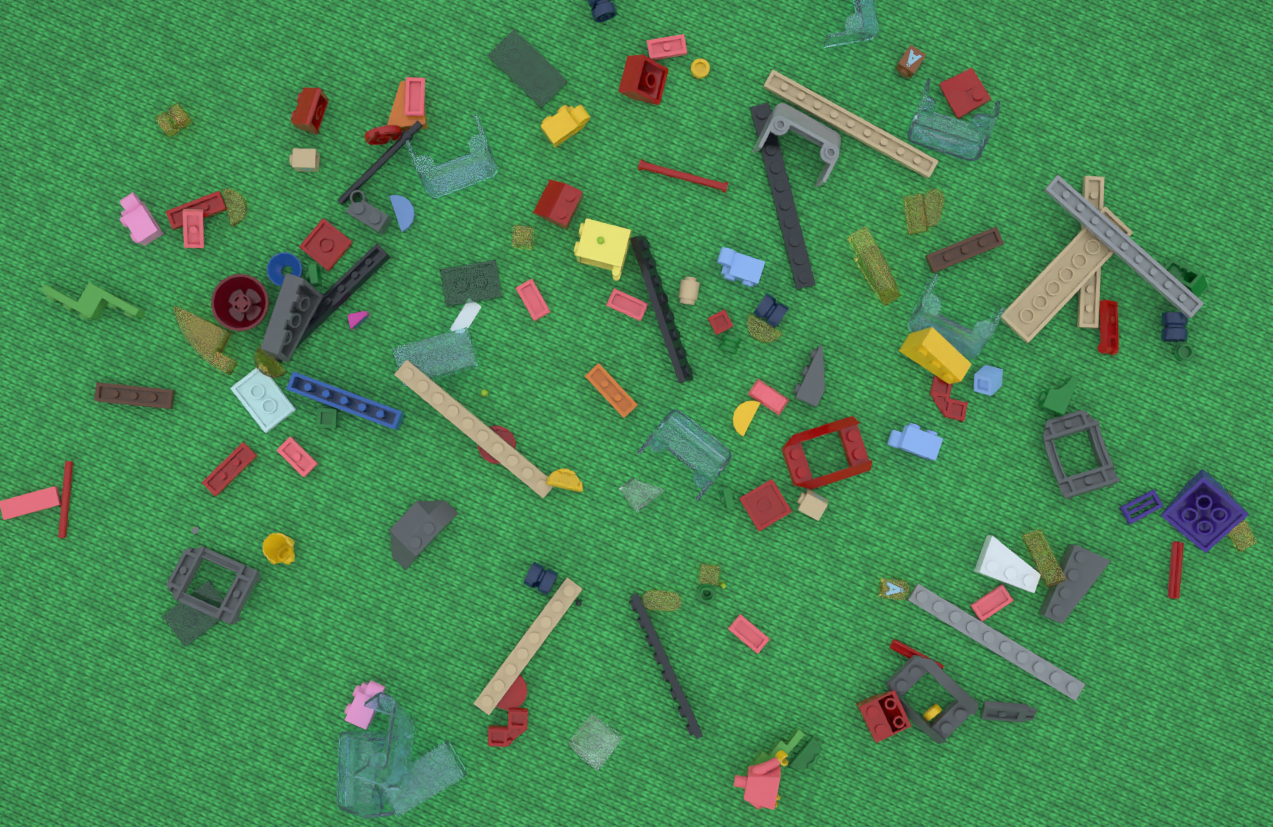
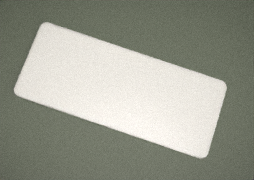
[450,299,481,337]

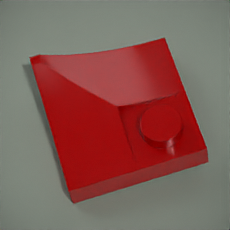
[939,67,991,120]

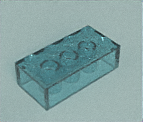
[392,327,479,387]
[377,739,467,818]

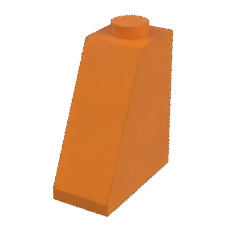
[387,79,428,132]

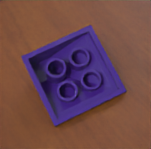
[1161,469,1249,553]

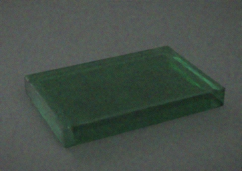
[440,260,503,307]
[162,580,224,647]

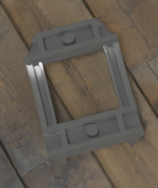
[1043,410,1120,500]
[166,546,260,625]
[886,655,979,744]

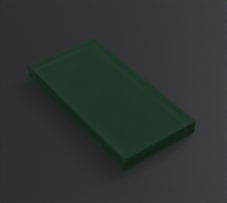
[488,29,568,109]

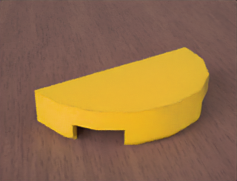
[732,401,760,437]
[545,469,583,492]

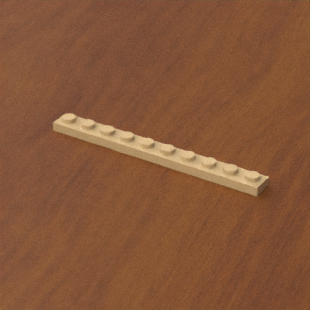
[763,70,938,179]
[394,359,553,498]

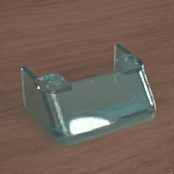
[823,0,879,48]
[907,78,1000,161]
[405,114,498,198]
[908,274,1005,360]
[637,409,732,501]
[337,731,396,819]

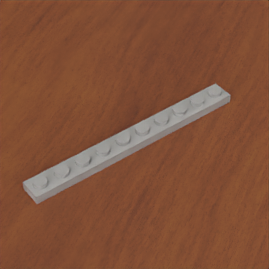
[1043,175,1204,318]
[907,583,1085,701]

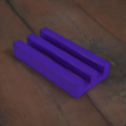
[1119,489,1164,524]

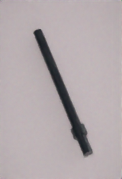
[337,121,423,205]

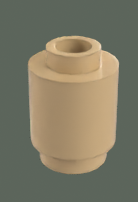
[678,277,700,305]

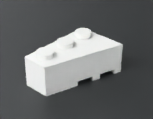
[974,535,1041,593]

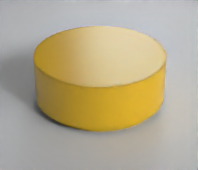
[691,59,710,79]
[923,704,942,721]

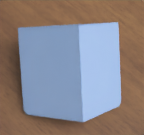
[974,365,1003,396]

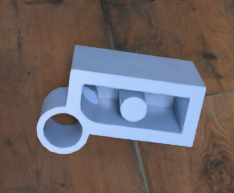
[717,247,765,287]
[887,423,943,461]

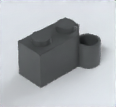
[346,190,392,236]

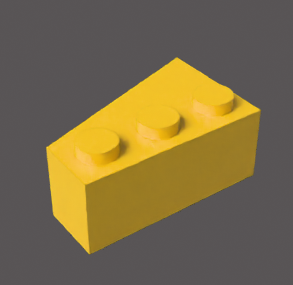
[899,327,971,384]

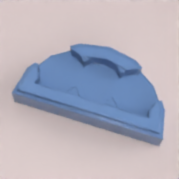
[389,195,415,233]

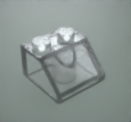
[568,712,622,771]

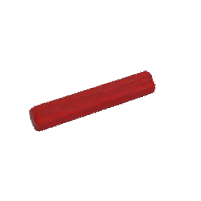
[1168,541,1184,599]
[889,639,944,670]

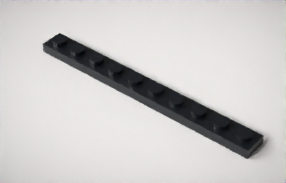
[750,103,816,290]

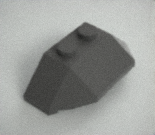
[390,500,459,570]

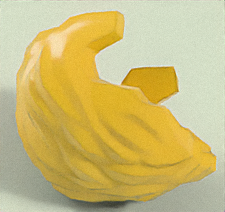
[263,533,295,565]

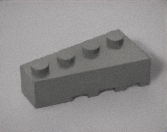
[260,273,323,362]
[1038,544,1111,624]

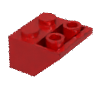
[856,690,911,743]

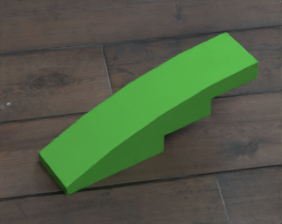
[741,727,805,777]

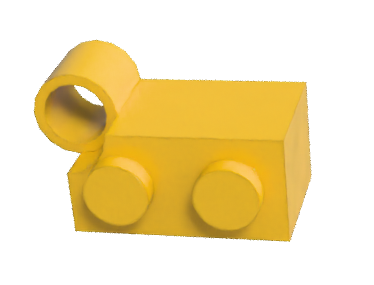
[540,105,591,148]

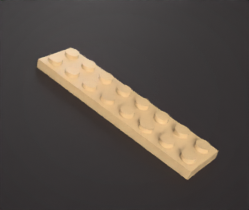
[999,206,1133,343]

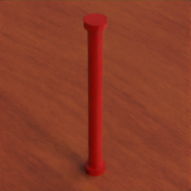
[638,159,728,193]

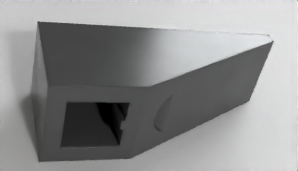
[793,345,825,408]

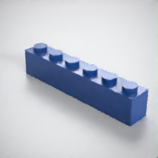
[286,371,405,431]

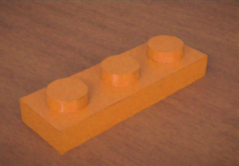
[585,363,638,418]

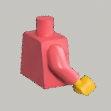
[734,750,788,810]

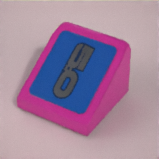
[348,311,370,330]

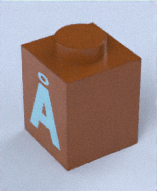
[895,45,926,79]

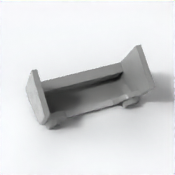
[752,103,841,187]

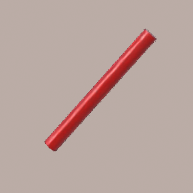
[58,461,73,538]

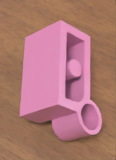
[120,192,164,246]
[344,680,385,730]

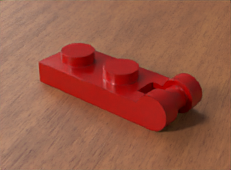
[1098,300,1119,355]

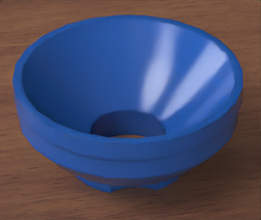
[267,252,303,287]

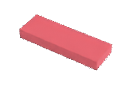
[0,486,61,520]

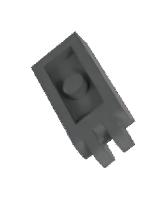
[980,701,1036,722]

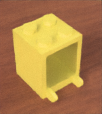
[574,218,631,281]

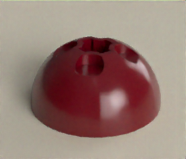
[211,274,269,331]

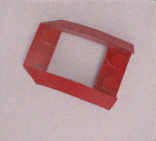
[781,416,872,490]

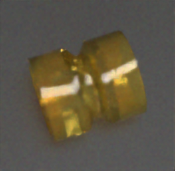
[155,102,193,138]

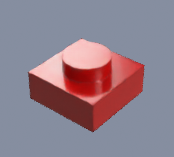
[708,310,733,335]

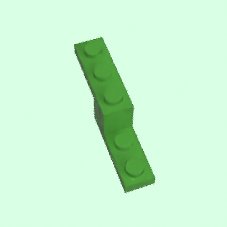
[40,282,145,321]

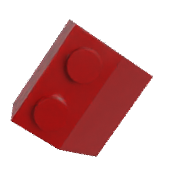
[618,55,669,105]
[291,88,329,135]
[533,180,584,230]

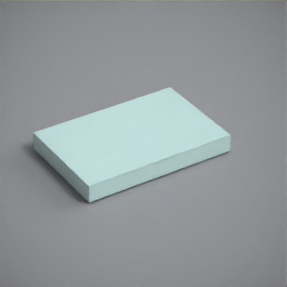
[230,364,297,433]

